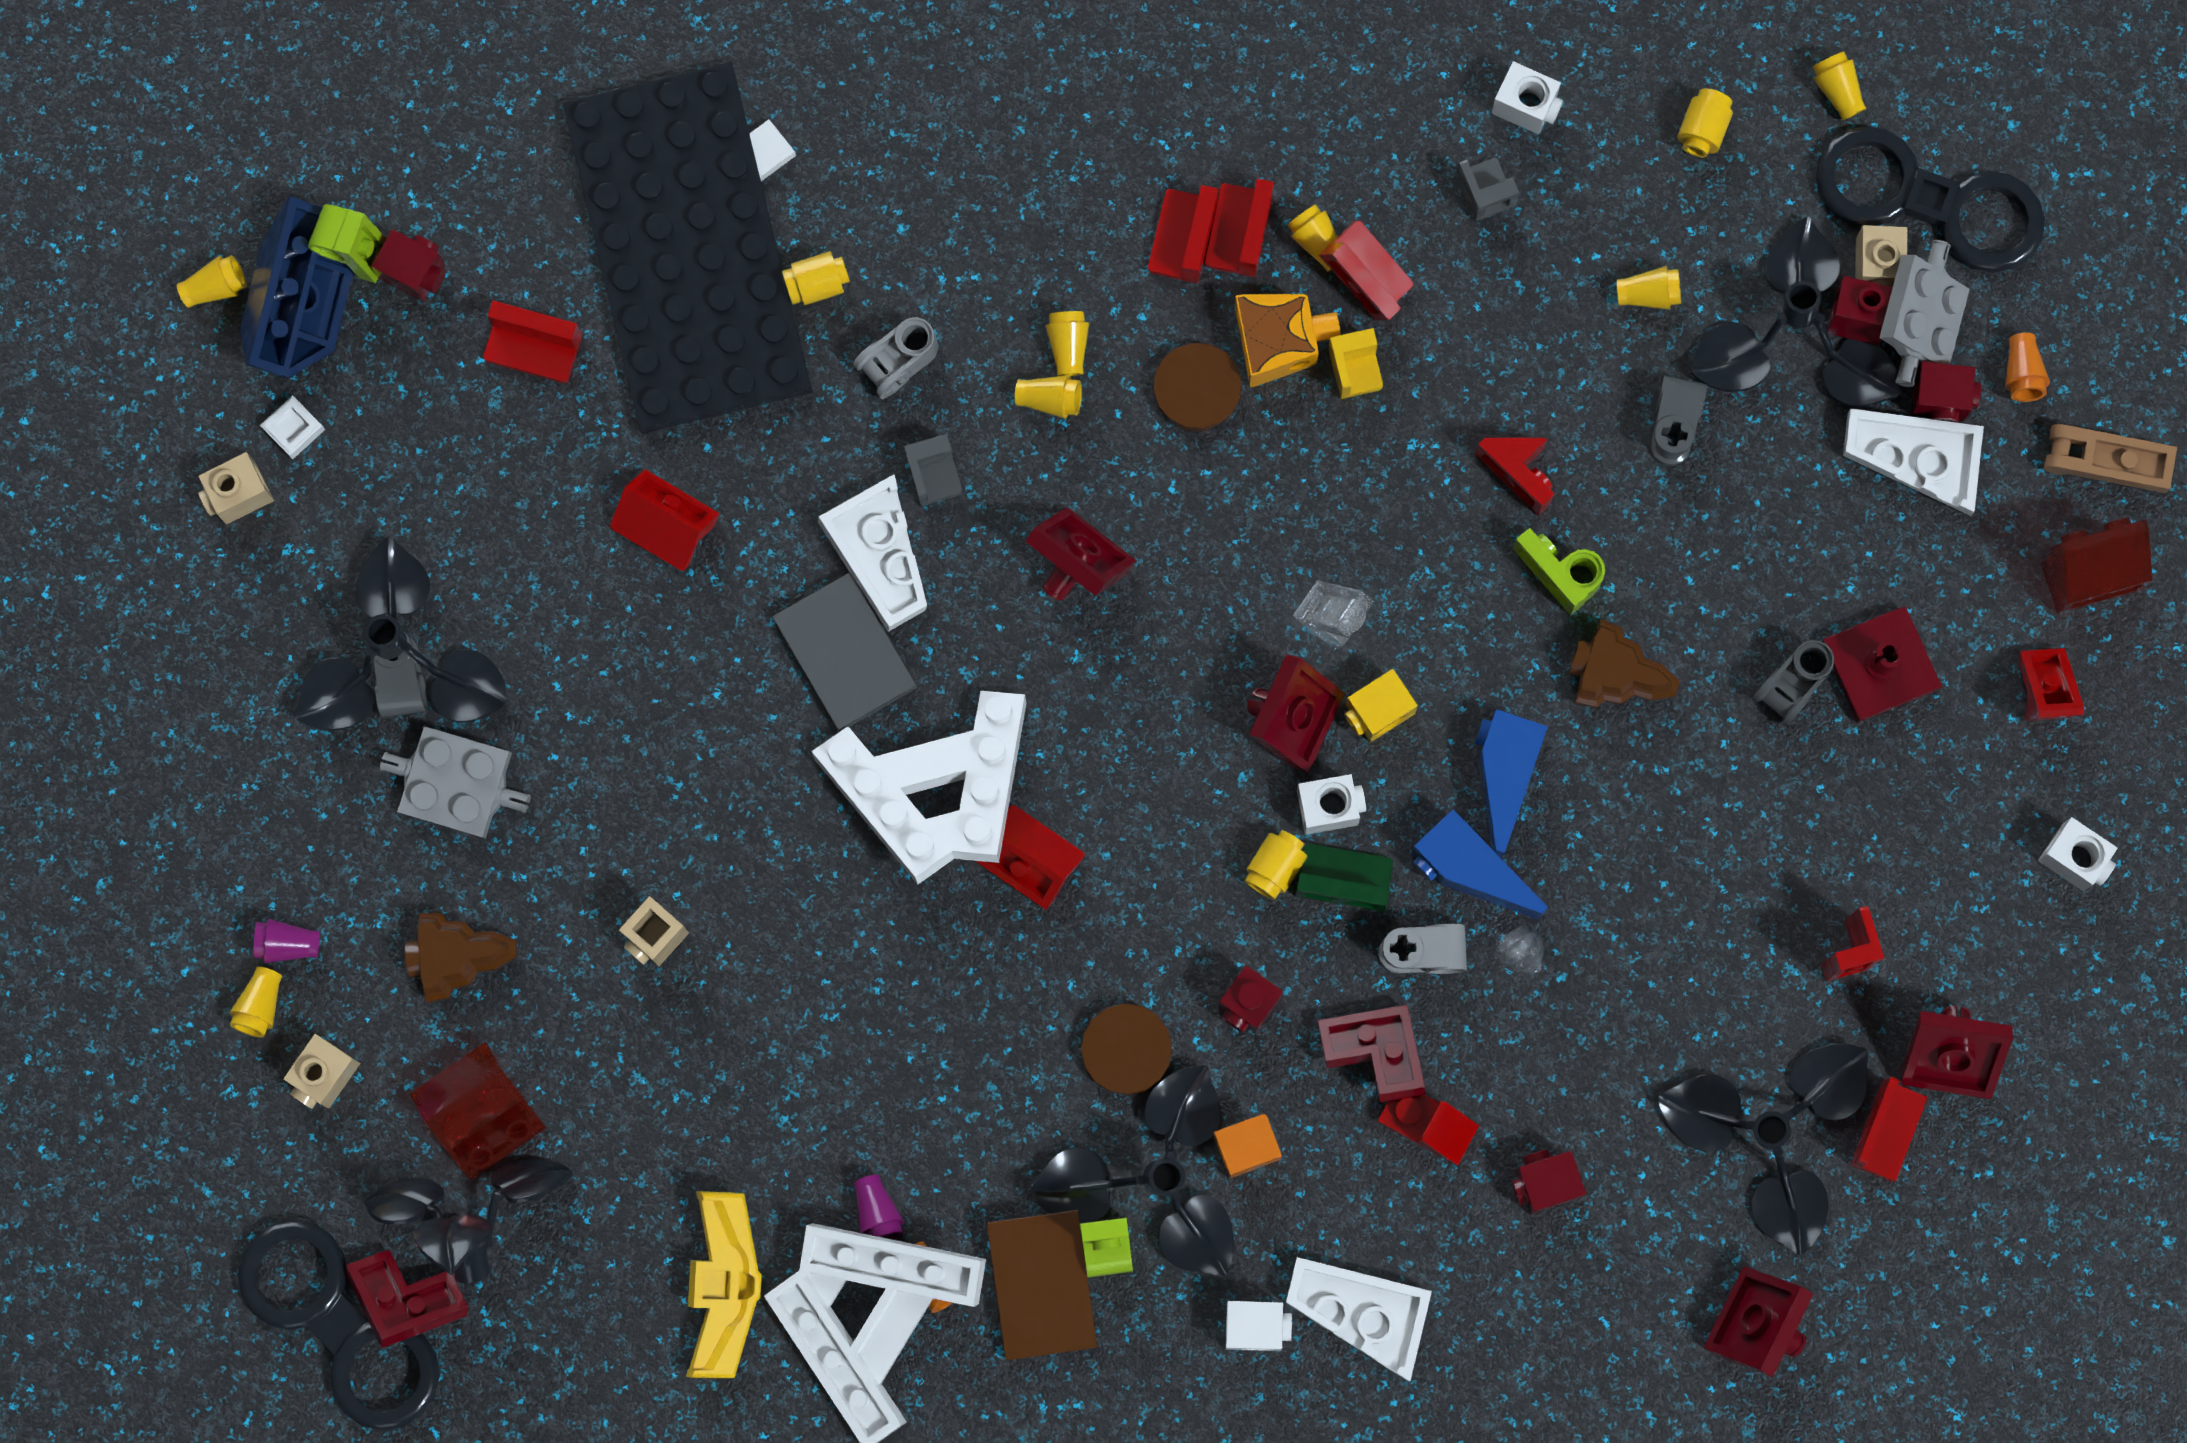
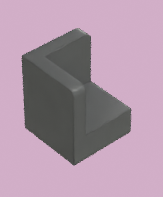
[1456,158,1520,222]
[904,434,962,506]

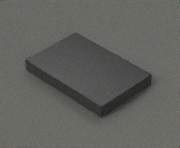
[772,572,917,732]

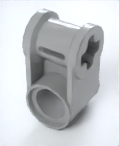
[853,317,938,399]
[1378,924,1467,974]

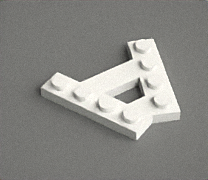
[812,691,1026,885]
[764,1223,986,1443]

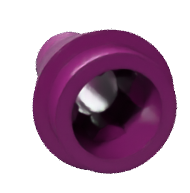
[253,918,320,963]
[853,1175,904,1240]

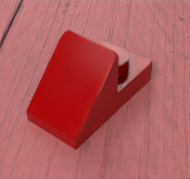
[1475,438,1555,516]
[2018,648,2085,721]
[1377,1094,1479,1166]

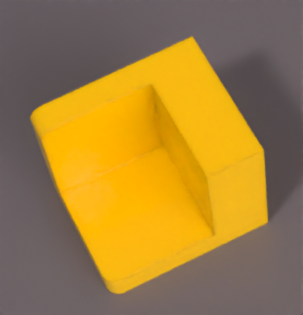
[1328,328,1383,399]

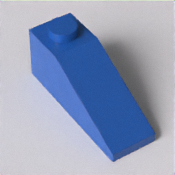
[1475,709,1548,859]
[1411,810,1548,920]

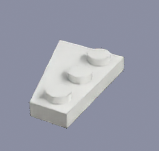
[1843,409,1984,516]
[818,475,927,632]
[1286,1257,1432,1382]

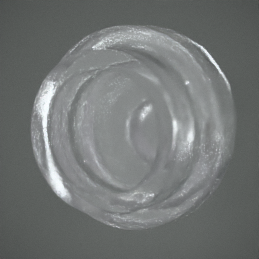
[1498,927,1544,973]

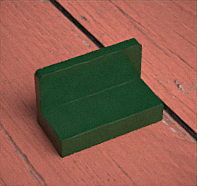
[1296,844,1393,912]

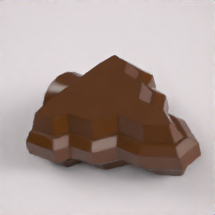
[1569,619,1680,708]
[405,913,518,1003]

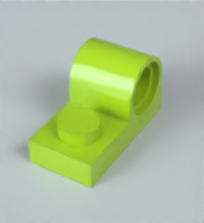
[308,204,387,283]
[1513,528,1605,616]
[1080,1218,1133,1277]

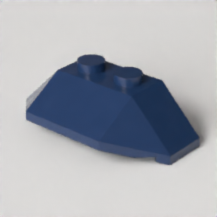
[240,196,353,379]

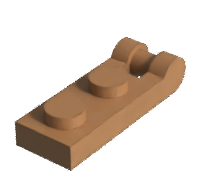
[2044,424,2177,493]

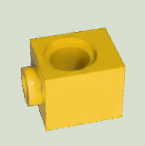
[1344,669,1418,743]

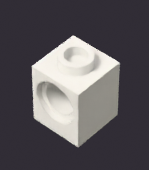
[1492,61,1563,135]
[1297,774,1366,835]
[2038,817,2118,891]
[1226,1301,1292,1351]

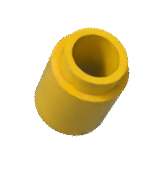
[1677,88,1733,158]
[782,251,850,306]
[1244,830,1307,900]

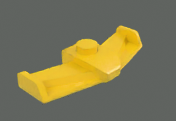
[686,1191,762,1378]

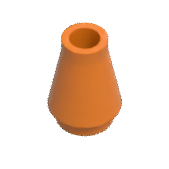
[2005,333,2050,402]

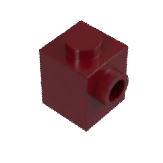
[371,229,446,302]
[1828,276,1893,346]
[1911,361,1981,423]
[1219,965,1283,1034]
[1511,1149,1586,1214]

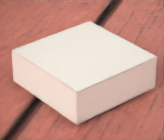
[750,119,796,181]
[260,395,325,459]

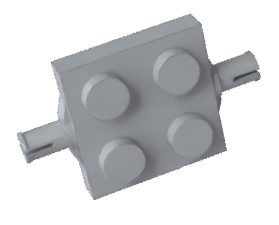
[1880,240,1970,387]
[380,726,531,838]

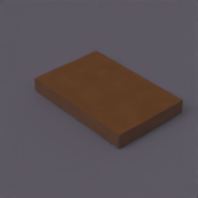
[987,1209,1097,1361]

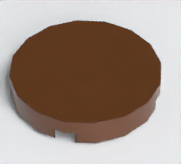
[1154,343,1241,432]
[1081,1003,1172,1096]

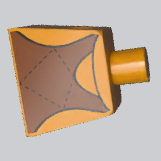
[1235,294,1341,387]

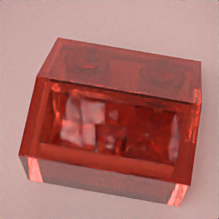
[2041,517,2153,614]
[410,1042,546,1180]

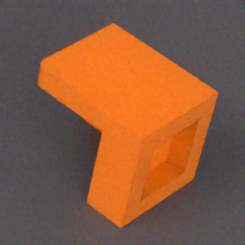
[1214,1114,1282,1179]

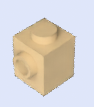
[1855,225,1907,287]
[198,452,274,524]
[619,896,689,966]
[284,1034,361,1109]

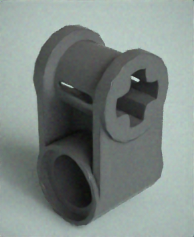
[1651,375,1708,466]
[374,633,428,718]
[1752,640,1834,727]

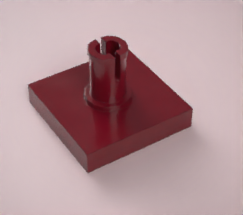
[1025,507,1137,601]
[1821,606,1942,724]
[1247,654,1345,773]
[1901,1006,2013,1099]
[1703,1266,1814,1377]

